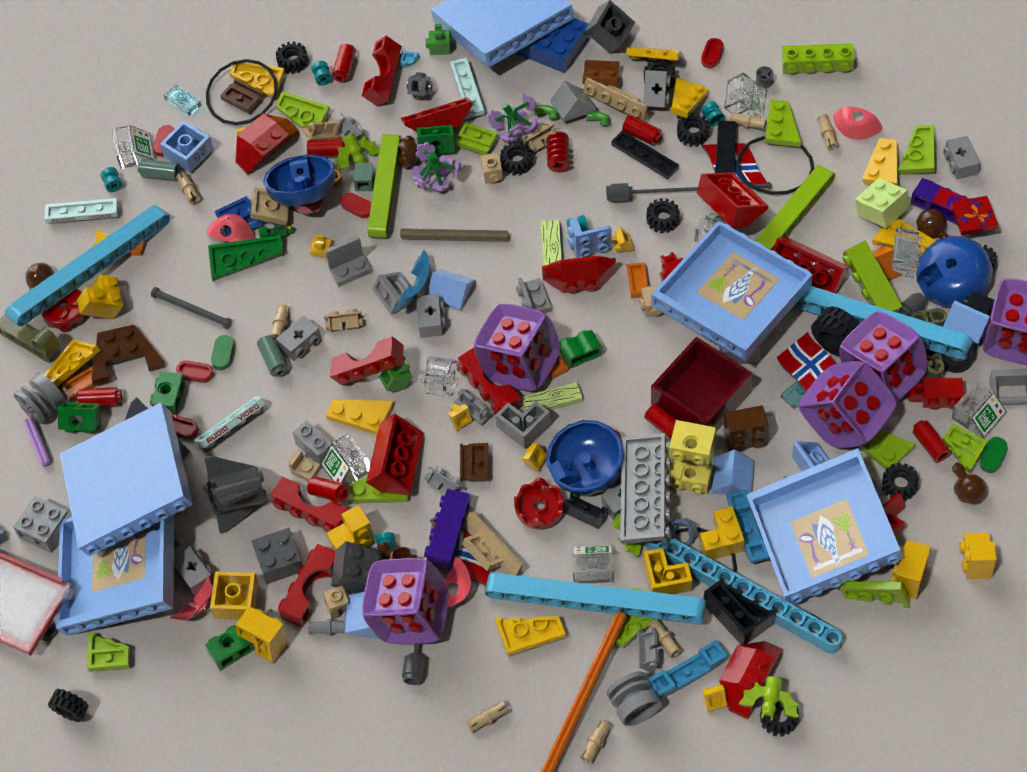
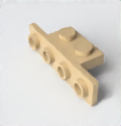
[583,78,647,121]
[462,511,523,575]

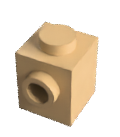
[480,153,503,183]
[639,285,664,317]

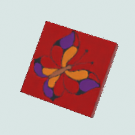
[951,195,998,235]

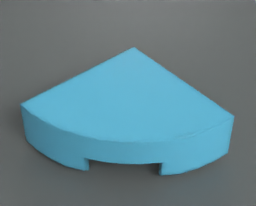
[399,51,420,68]

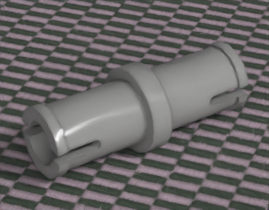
[308,619,345,635]

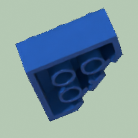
[519,18,590,73]

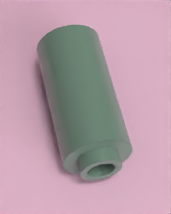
[138,159,180,181]
[257,335,288,377]

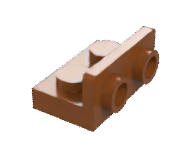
[582,60,620,86]

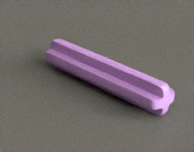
[23,417,51,467]

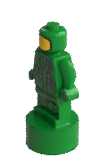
[258,225,294,238]

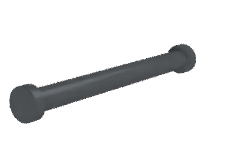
[151,287,232,329]

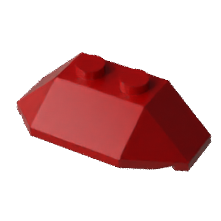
[401,97,472,132]
[235,114,299,175]
[542,256,616,293]
[719,641,783,720]

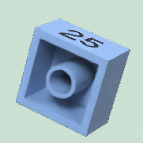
[160,121,214,173]

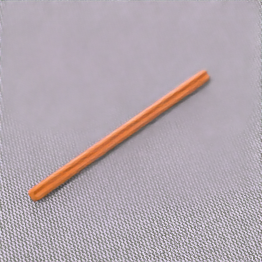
[541,611,627,772]

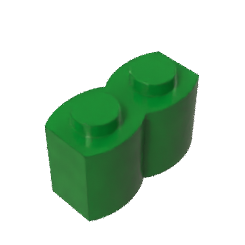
[559,330,602,368]

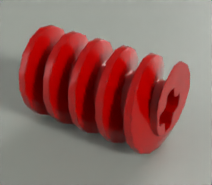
[546,131,570,173]

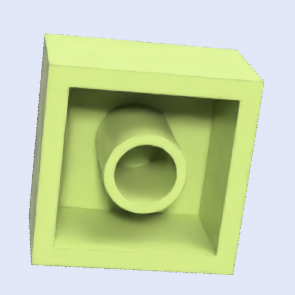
[855,178,910,228]

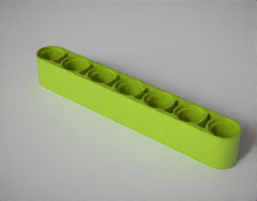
[368,134,401,238]
[755,165,835,251]

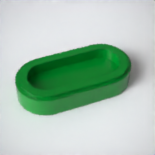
[211,335,234,370]
[980,437,1007,473]

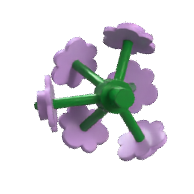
[487,93,539,143]
[412,142,462,192]

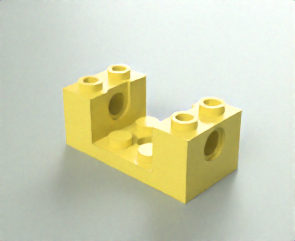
[669,420,716,494]

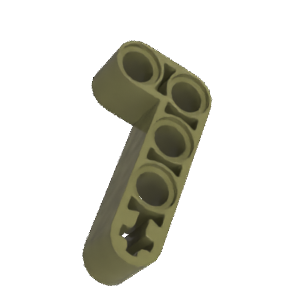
[911,308,947,378]
[0,314,61,362]

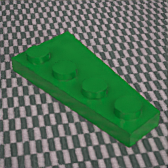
[208,235,283,281]

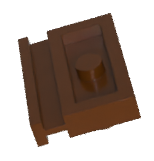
[220,79,264,114]
[460,443,489,482]

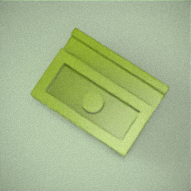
[454,122,498,155]

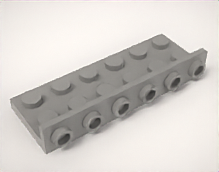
[620,433,672,546]

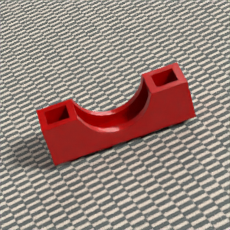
[361,35,402,107]
[330,336,404,385]
[457,347,522,414]
[270,476,349,533]
[278,544,335,627]

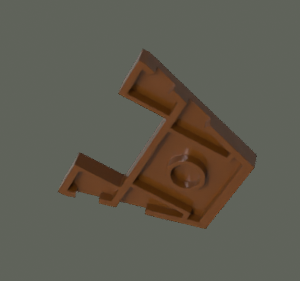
[91,324,165,385]

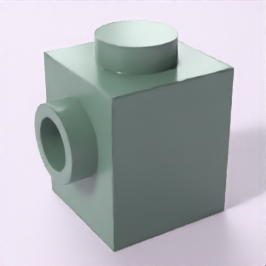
[351,163,375,191]

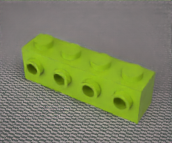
[781,43,855,74]
[842,240,902,312]

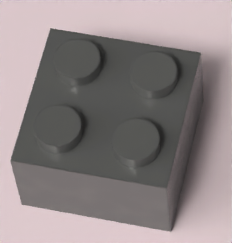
[584,0,635,53]
[251,527,303,585]
[331,541,382,593]

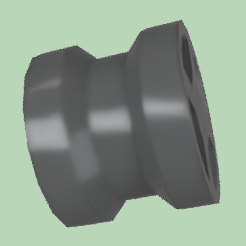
[755,66,773,89]

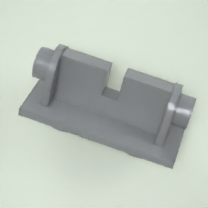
[337,113,369,141]
[454,388,495,425]
[424,466,466,494]
[637,628,659,673]

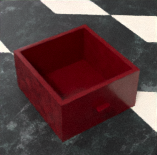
[651,337,752,433]

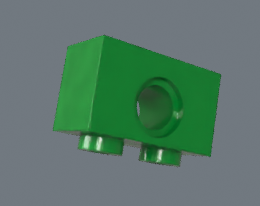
[417,125,455,154]
[150,371,186,415]
[57,402,101,433]
[205,625,255,671]

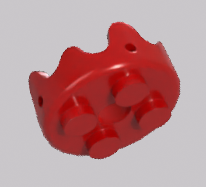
[41,289,85,332]
[514,477,564,529]

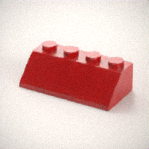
[697,172,769,229]
[772,236,850,294]
[366,413,424,495]

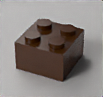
[723,405,769,452]

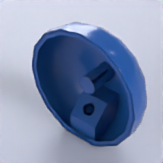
[263,154,336,207]
[916,236,993,308]
[546,420,624,496]

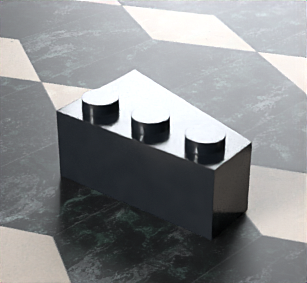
[703,580,776,645]

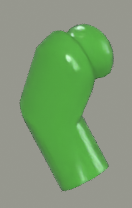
[535,105,558,120]
[586,111,610,126]

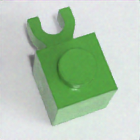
[425,24,451,55]
[379,356,413,391]

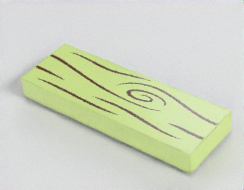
[541,220,562,266]
[521,382,582,410]

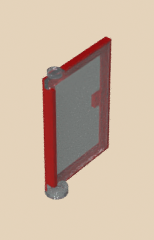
[0,552,74,656]

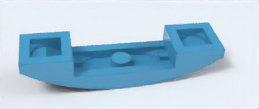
[396,250,429,310]
[726,490,770,563]
[647,640,728,697]

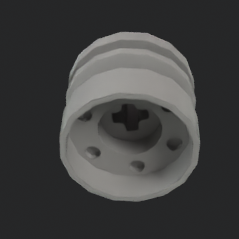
[14,372,66,423]
[606,671,662,726]

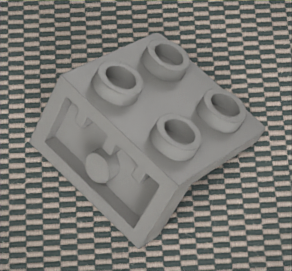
[325,236,372,287]
[13,496,68,553]

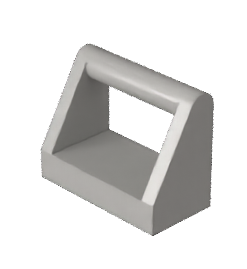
[372,272,418,314]
[989,369,1027,405]

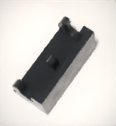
[563,492,608,529]

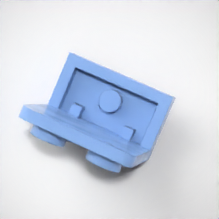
[567,218,612,258]

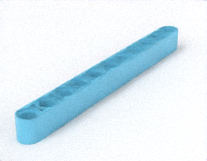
[5,205,170,327]
[793,286,973,359]
[646,537,842,654]
[485,573,707,624]

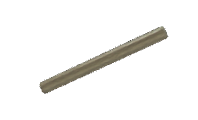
[400,228,509,241]

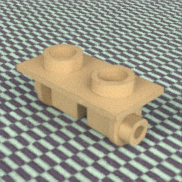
[302,121,340,140]
[523,122,558,153]
[324,309,363,331]

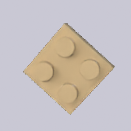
[250,187,289,226]

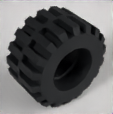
[811,306,859,357]

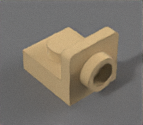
[289,450,321,482]
[323,586,349,620]

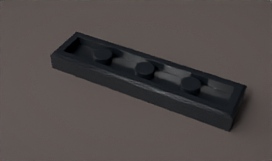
[715,120,736,173]
[611,130,679,179]

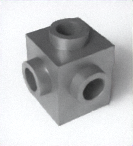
[406,72,433,98]

